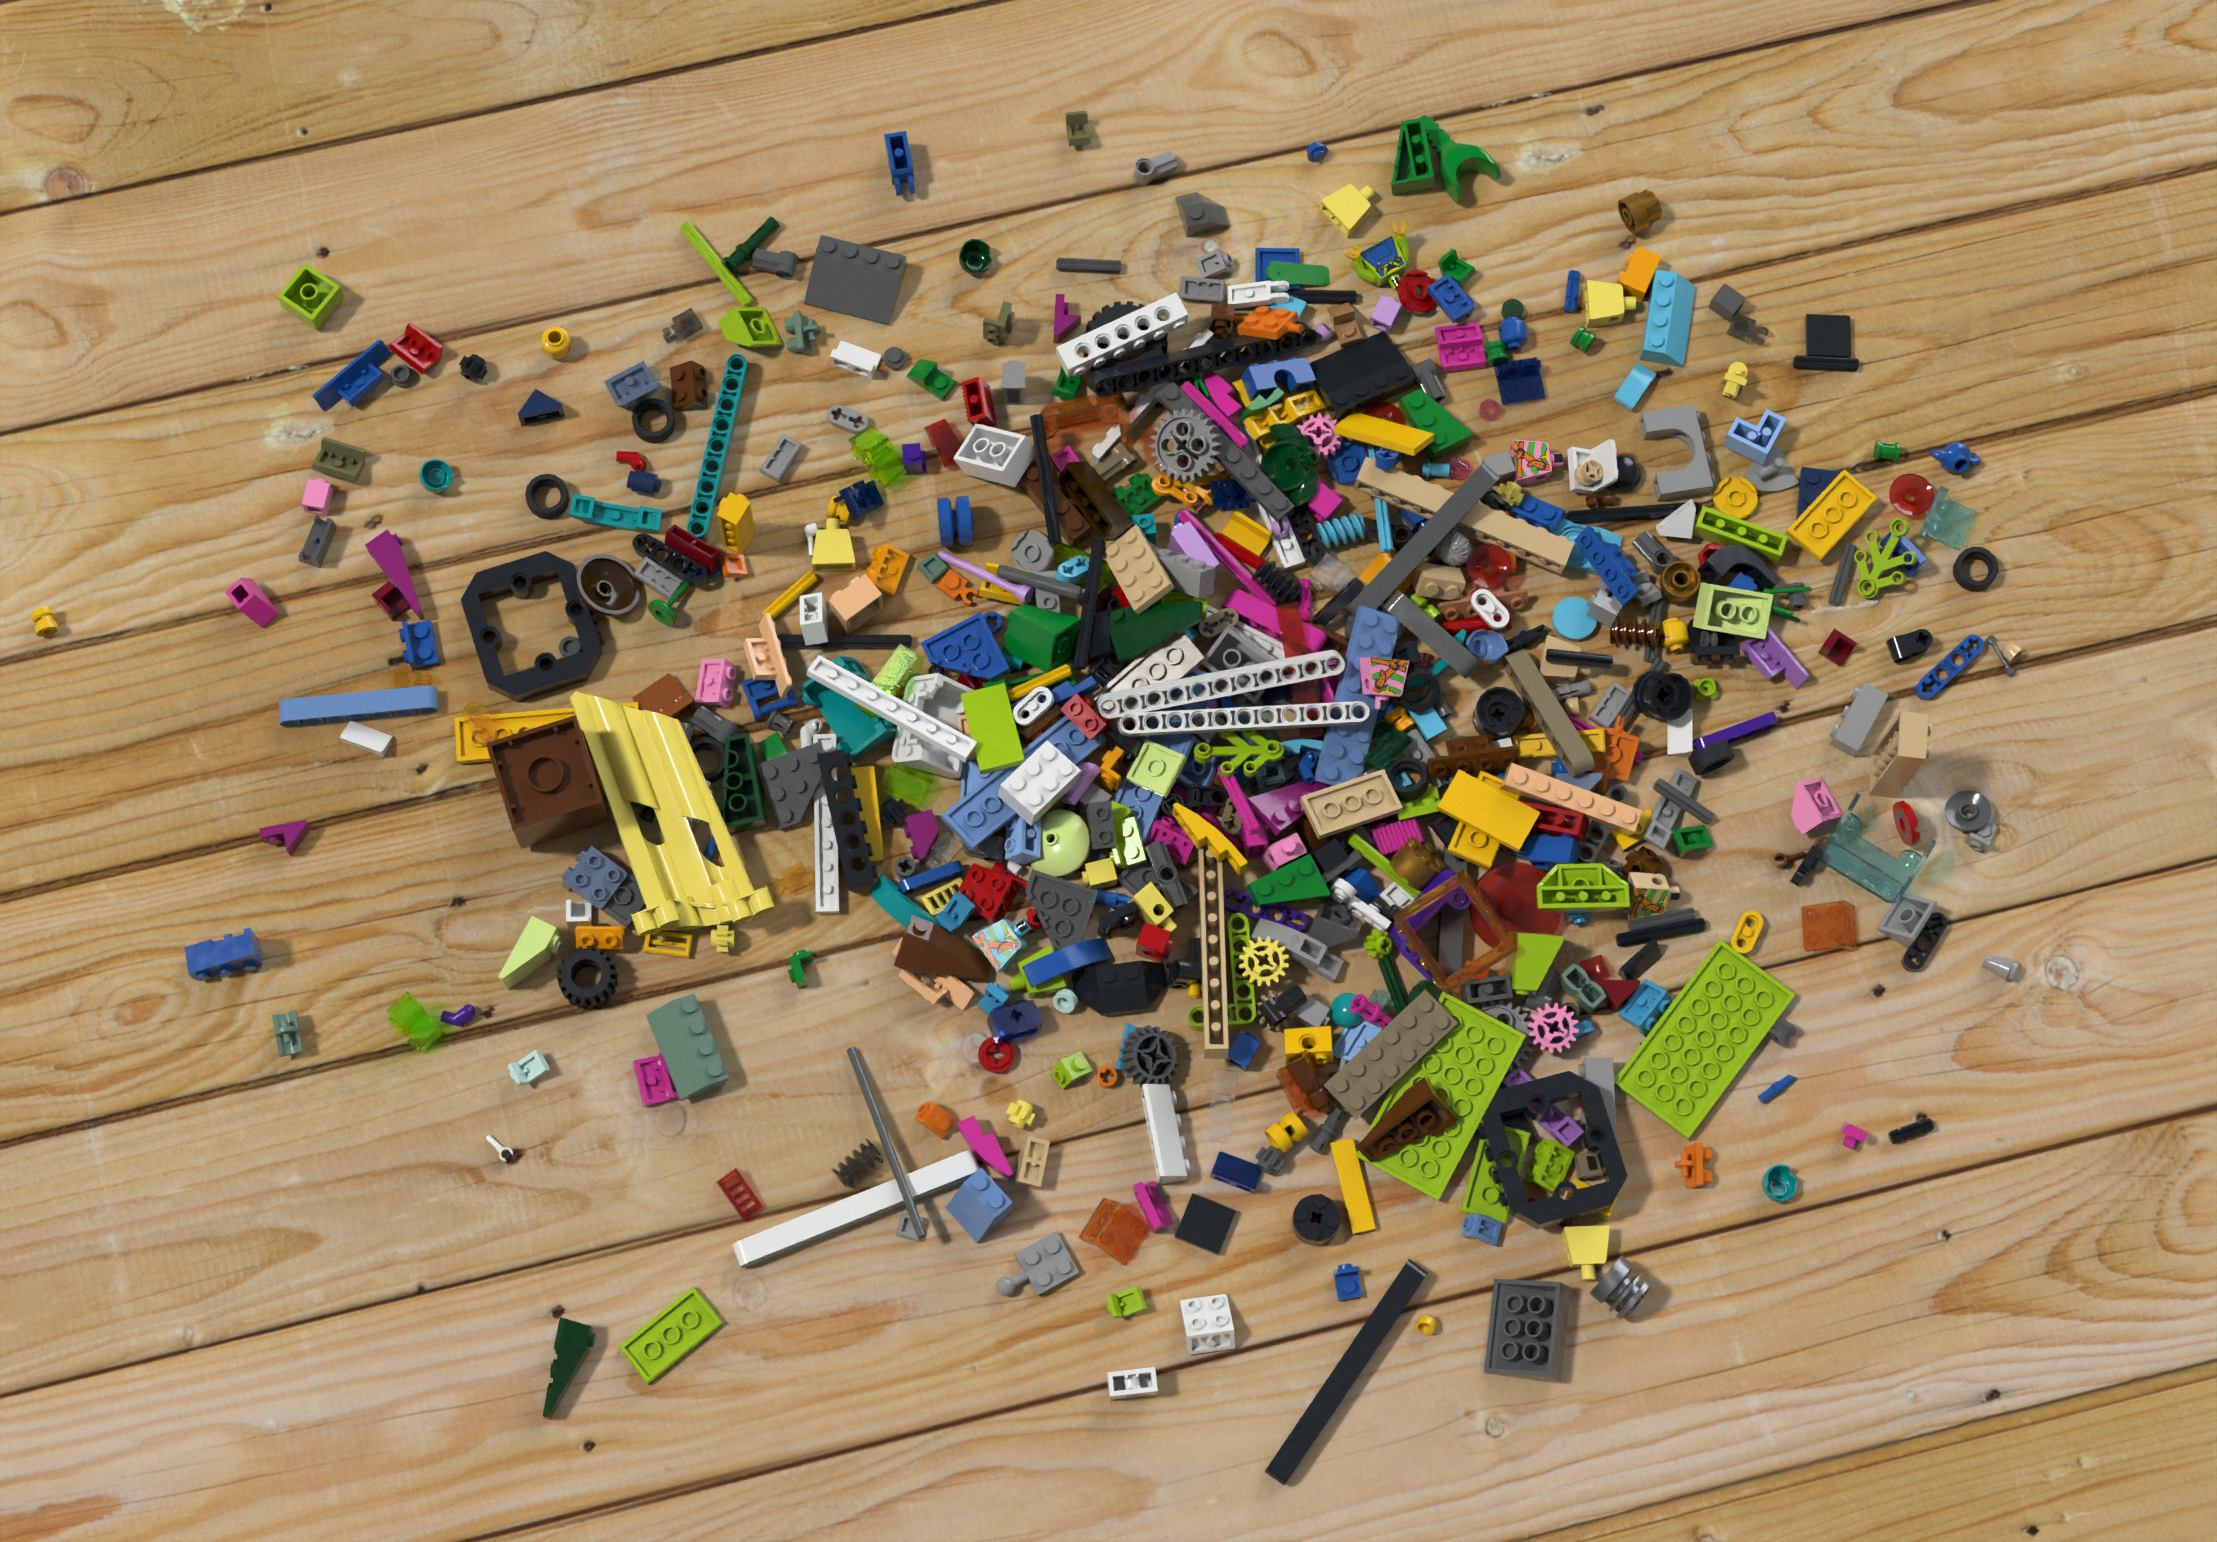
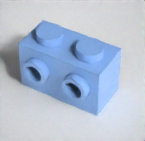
[1004,814,1041,865]

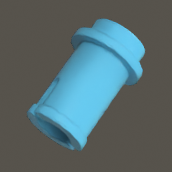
[1421,460,1450,478]

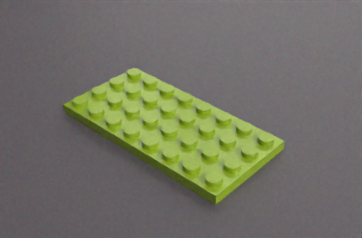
[1614,939,1796,1140]
[1355,991,1526,1201]

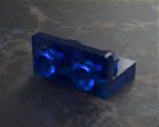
[1210,477,1257,511]
[833,480,884,520]

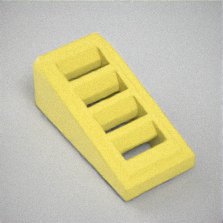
[920,878,963,917]

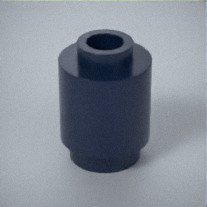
[627,470,661,496]

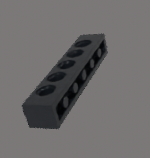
[817,749,878,890]

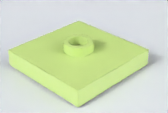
[1125,739,1187,798]

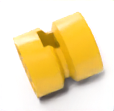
[1264,1111,1309,1154]

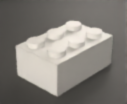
[953,423,1036,487]
[998,740,1081,826]

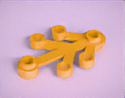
[1151,455,1235,507]

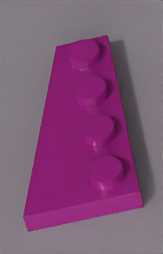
[1247,781,1328,836]

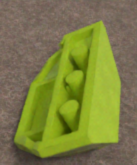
[1536,863,1630,913]

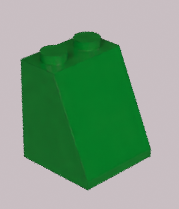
[1003,604,1081,673]

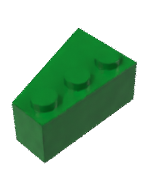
[1391,117,1436,196]
[1398,389,1472,463]

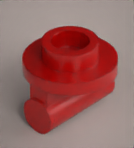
[1026,908,1042,933]

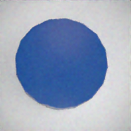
[1326,442,1369,486]

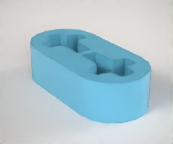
[1055,556,1090,584]

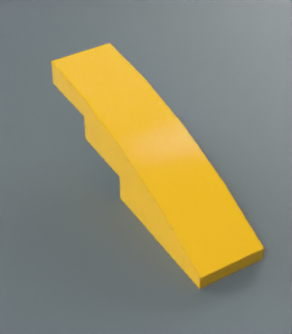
[1243,389,1326,440]
[851,766,884,864]
[1172,803,1248,876]

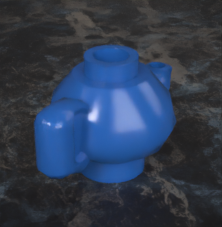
[1930,442,1981,473]

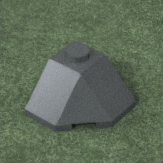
[1175,192,1229,237]
[1308,898,1362,948]

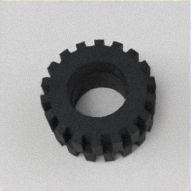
[557,946,618,1009]

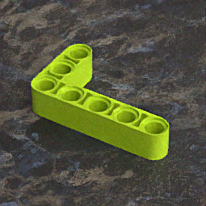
[1188,913,1256,1031]

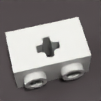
[800,592,828,645]
[1107,1367,1158,1400]

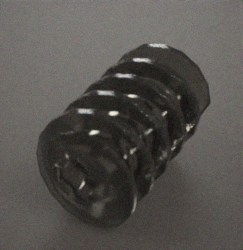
[831,1138,884,1189]

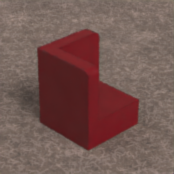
[372,581,409,621]
[1818,628,1857,667]

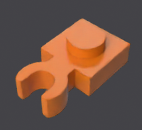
[937,569,979,607]

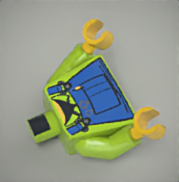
[1344,221,1409,291]

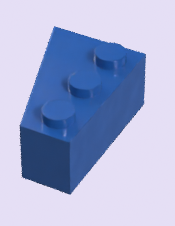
[185,928,263,981]

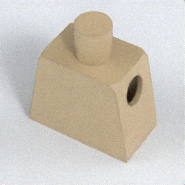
[1539,635,1591,684]

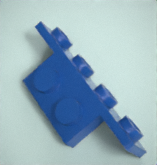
[313,339,391,411]
[1574,526,1639,606]

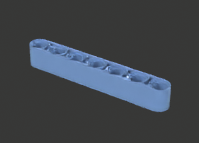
[279,686,438,727]

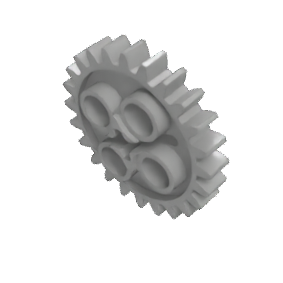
[1149,409,1222,482]
[1473,999,1534,1073]

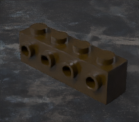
[1058,461,1133,541]

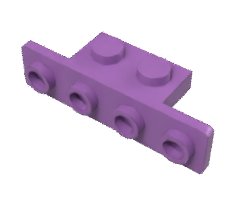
[1740,627,1809,689]

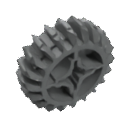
[1119,1025,1181,1088]

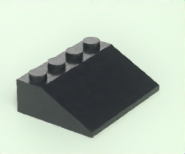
[1310,331,1415,421]

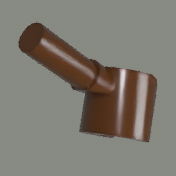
[1774,852,1805,869]

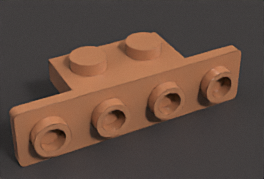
[1439,578,1528,623]

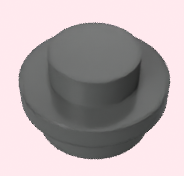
[883,347,906,369]
[390,365,413,387]

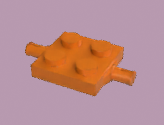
[1233,306,1303,340]
[1589,715,1640,792]

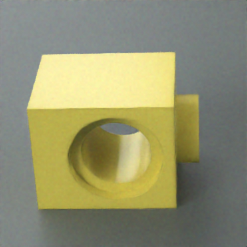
[1081,858,1117,890]

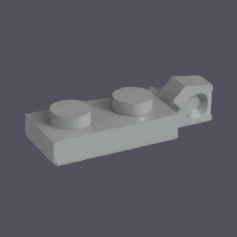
[1397,729,1449,789]

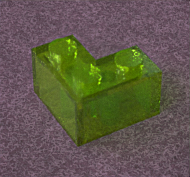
[848,425,907,488]
[386,991,445,1054]

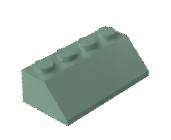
[646,993,729,1101]

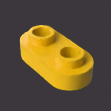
[1730,911,1763,955]

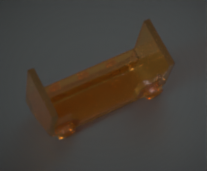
[1039,393,1135,472]

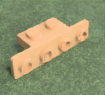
[743,613,792,697]
[893,938,975,1010]

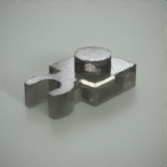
[1727,312,1769,345]

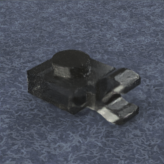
[662,308,703,343]

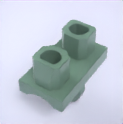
[784,310,821,356]
[272,1010,304,1057]

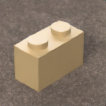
[1411,562,1466,601]

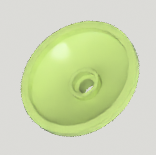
[1029,809,1091,877]

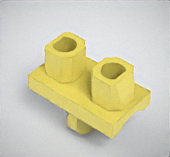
[1721,362,1748,399]

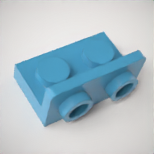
[1618,979,1672,1036]

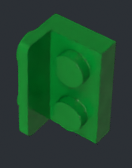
[1111,473,1162,520]

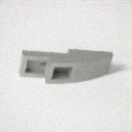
[1250,918,1344,982]

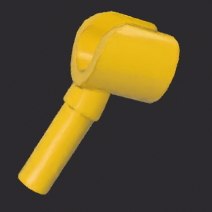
[1187,983,1202,998]

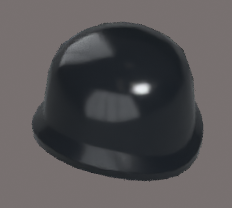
[1606,455,1641,493]
[1105,726,1142,762]

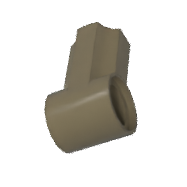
[1092,442,1138,484]

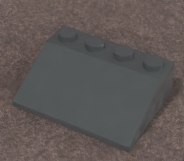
[804,235,907,326]
[1484,1279,1571,1382]

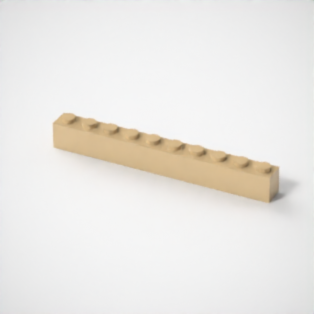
[1353,457,1574,574]
[1198,845,1229,1059]

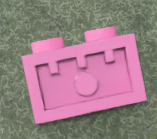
[695,659,737,709]

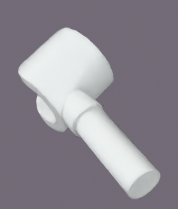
[805,523,818,556]
[1007,861,1022,876]
[486,1135,513,1162]

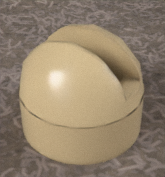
[2003,643,2023,663]
[1563,697,1580,716]

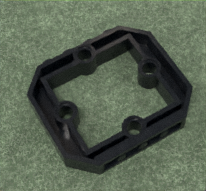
[461,551,605,702]
[1477,1071,1627,1229]

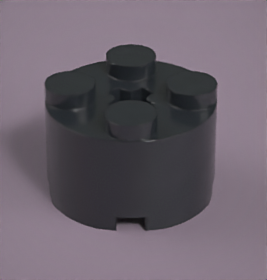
[1292,1194,1340,1246]

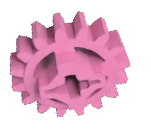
[1296,413,1343,460]
[1528,1003,1579,1054]

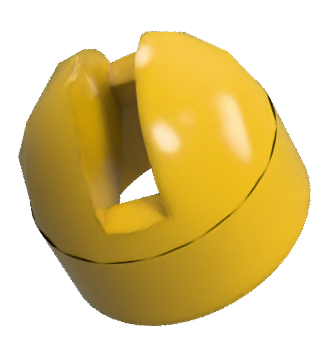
[1416,1314,1436,1335]

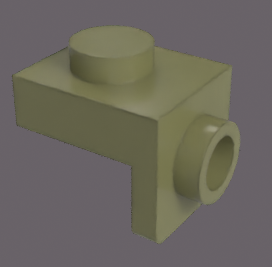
[1065,111,1091,146]

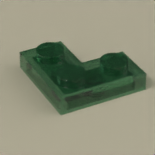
[1363,721,1412,771]

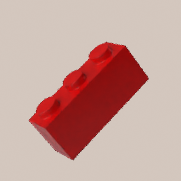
[1518,800,1590,843]

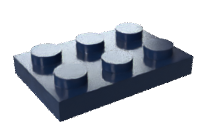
[1796,467,1841,520]

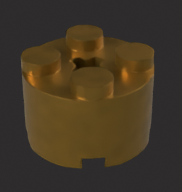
[1390,837,1446,891]

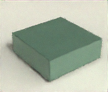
[917,552,949,584]

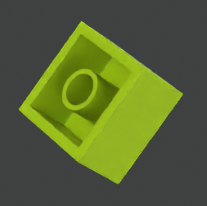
[277,263,344,331]

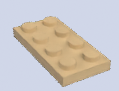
[1104,524,1175,615]
[1300,769,1403,840]

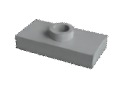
[1179,276,1225,303]
[759,434,802,483]
[633,557,683,600]
[1588,681,1632,728]

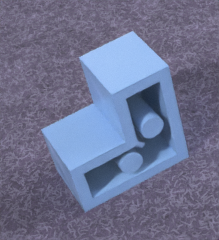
[1723,409,1786,465]

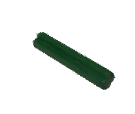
[1378,956,1408,1015]

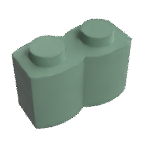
[1558,964,1606,1014]

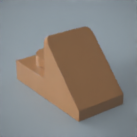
[1327,302,1362,348]

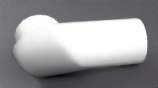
[800,719,823,748]

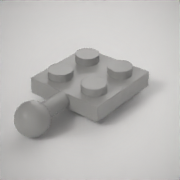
[996,1232,1079,1296]

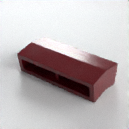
[665,524,720,575]

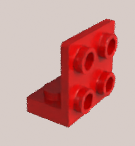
[957,863,1019,926]

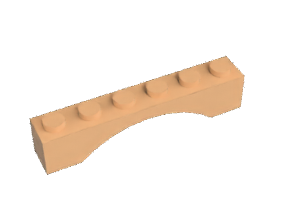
[1500,763,1642,836]

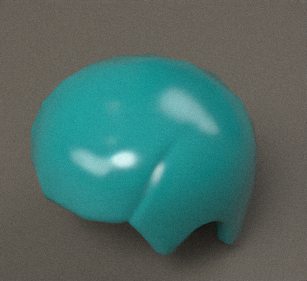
[419,459,453,493]
[1330,993,1362,1028]
[1761,1164,1797,1203]

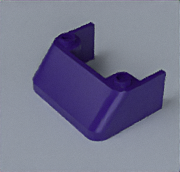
[1388,870,1498,981]

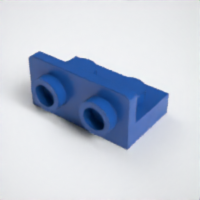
[1426,274,1475,324]
[1510,494,1566,534]
[1880,530,1927,577]
[399,620,440,670]

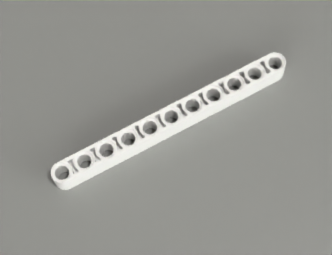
[1097,650,1345,718]
[1118,701,1370,737]
[732,1150,980,1268]

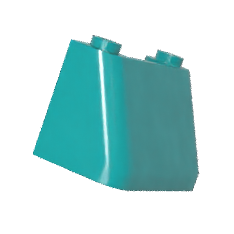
[798,656,897,762]

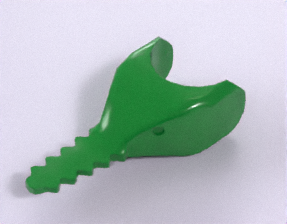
[1420,115,1501,203]

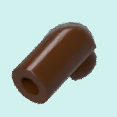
[1585,493,1615,509]

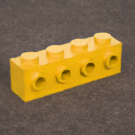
[717,492,756,554]

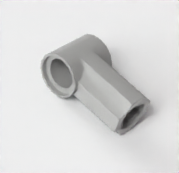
[1133,151,1177,185]

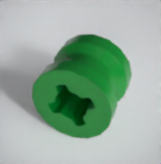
[1570,325,1596,353]
[1484,341,1509,366]

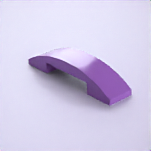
[1502,1067,1584,1148]

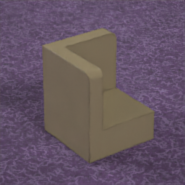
[1573,1152,1604,1181]

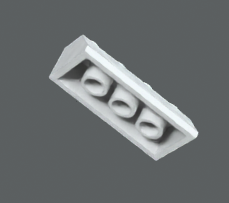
[1141,1084,1190,1185]

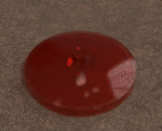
[1469,862,1561,953]

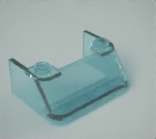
[1819,793,1936,903]

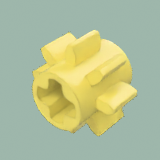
[1496,481,1524,509]
[711,925,735,952]
[1006,1100,1035,1129]

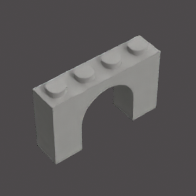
[1639,404,1715,502]

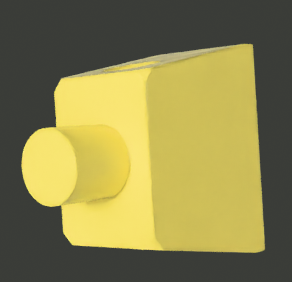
[1320,184,1374,239]
[1584,280,1636,328]
[812,518,856,572]
[1127,882,1177,932]
[1561,1225,1609,1281]

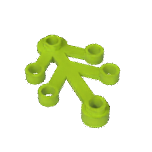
[1854,518,1917,598]
[1194,722,1284,777]

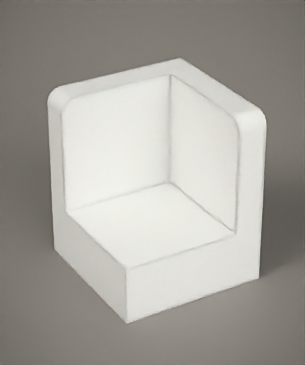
[566,899,592,929]

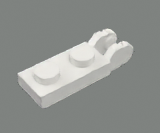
[1228,280,1289,309]

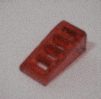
[715,1168,763,1221]

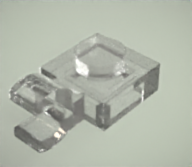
[926,831,963,870]

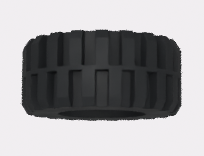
[1083,301,1168,383]

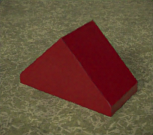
[1593,979,1640,1012]

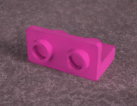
[1144,816,1195,865]
[1133,1181,1173,1233]

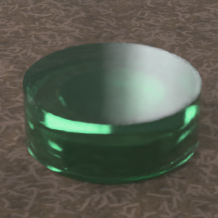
[1501,299,1524,319]

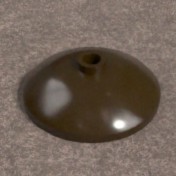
[575,554,640,616]

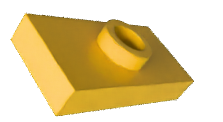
[1610,809,1652,852]

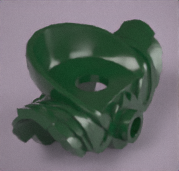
[1260,423,1319,508]

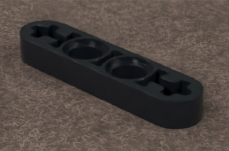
[632,533,709,587]

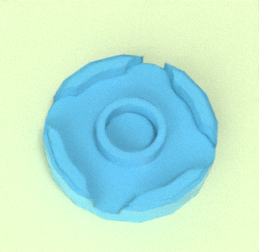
[1552,596,1597,642]

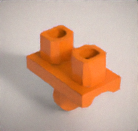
[1674,1142,1712,1189]

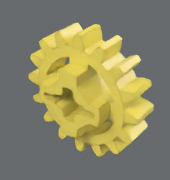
[1239,936,1289,987]

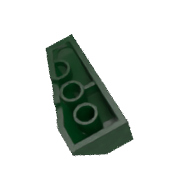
[1109,601,1203,663]
[543,1318,596,1420]

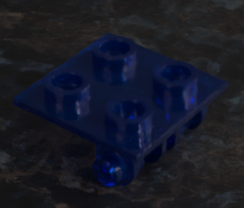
[1493,357,1546,405]

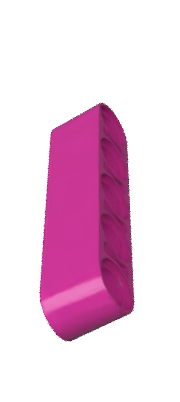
[1221,588,1328,654]

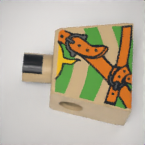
[1624,872,1680,920]

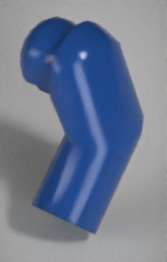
[1298,750,1318,784]

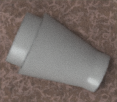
[1982,954,2019,980]

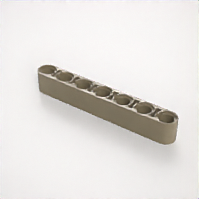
[1502,649,1595,776]

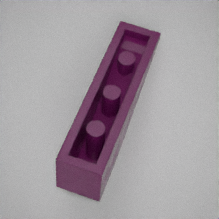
[365,529,424,620]

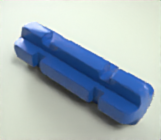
[1564,270,1580,313]

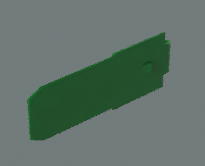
[1265,261,1330,286]

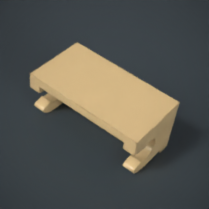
[1013,1136,1050,1189]

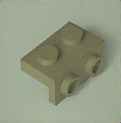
[983,301,1015,344]
[312,437,365,483]

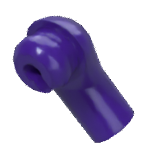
[440,1004,476,1027]

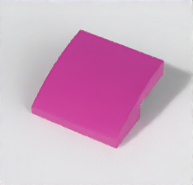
[1435,322,1487,373]
[633,1053,679,1107]

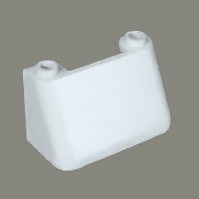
[892,673,974,778]

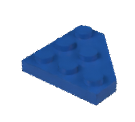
[921,612,1011,682]

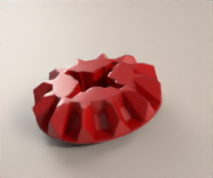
[978,1036,1015,1074]

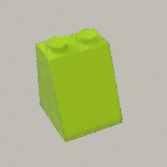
[1505,931,1564,995]

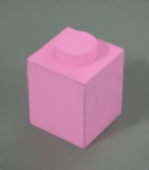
[301,478,334,516]

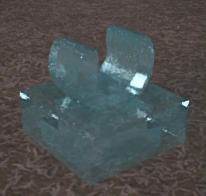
[1368,989,1394,1015]

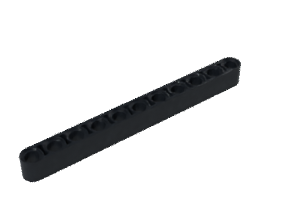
[1087,322,1317,398]
[1265,1259,1429,1485]

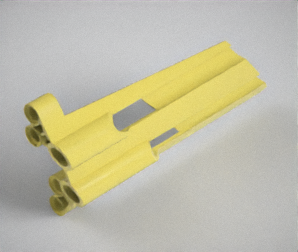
[570,691,775,936]

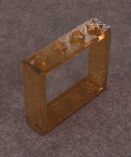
[1393,869,1517,994]

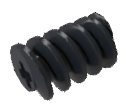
[1252,557,1303,605]

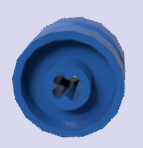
[937,496,974,547]

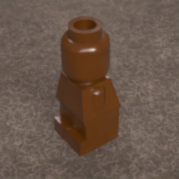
[1285,1050,1331,1113]

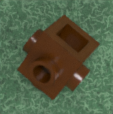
[1622,846,1664,876]

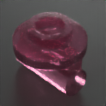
[1449,456,1472,480]

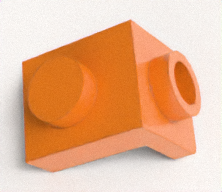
[914,1101,956,1139]

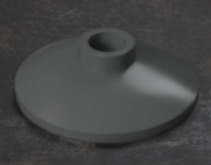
[1945,791,1991,832]

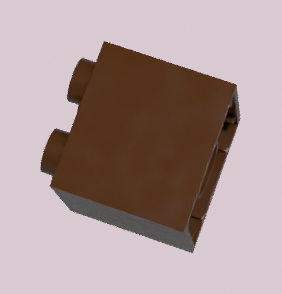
[486,715,610,849]

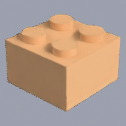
[829,574,883,634]

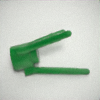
[1761,586,1811,622]

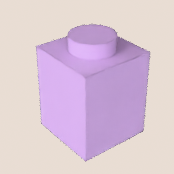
[1369,295,1402,335]

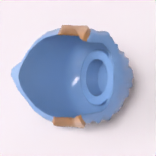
[1464,628,1509,666]

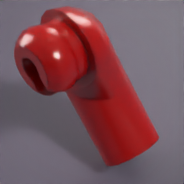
[616,451,646,471]

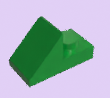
[907,359,956,401]
[1672,825,1713,858]

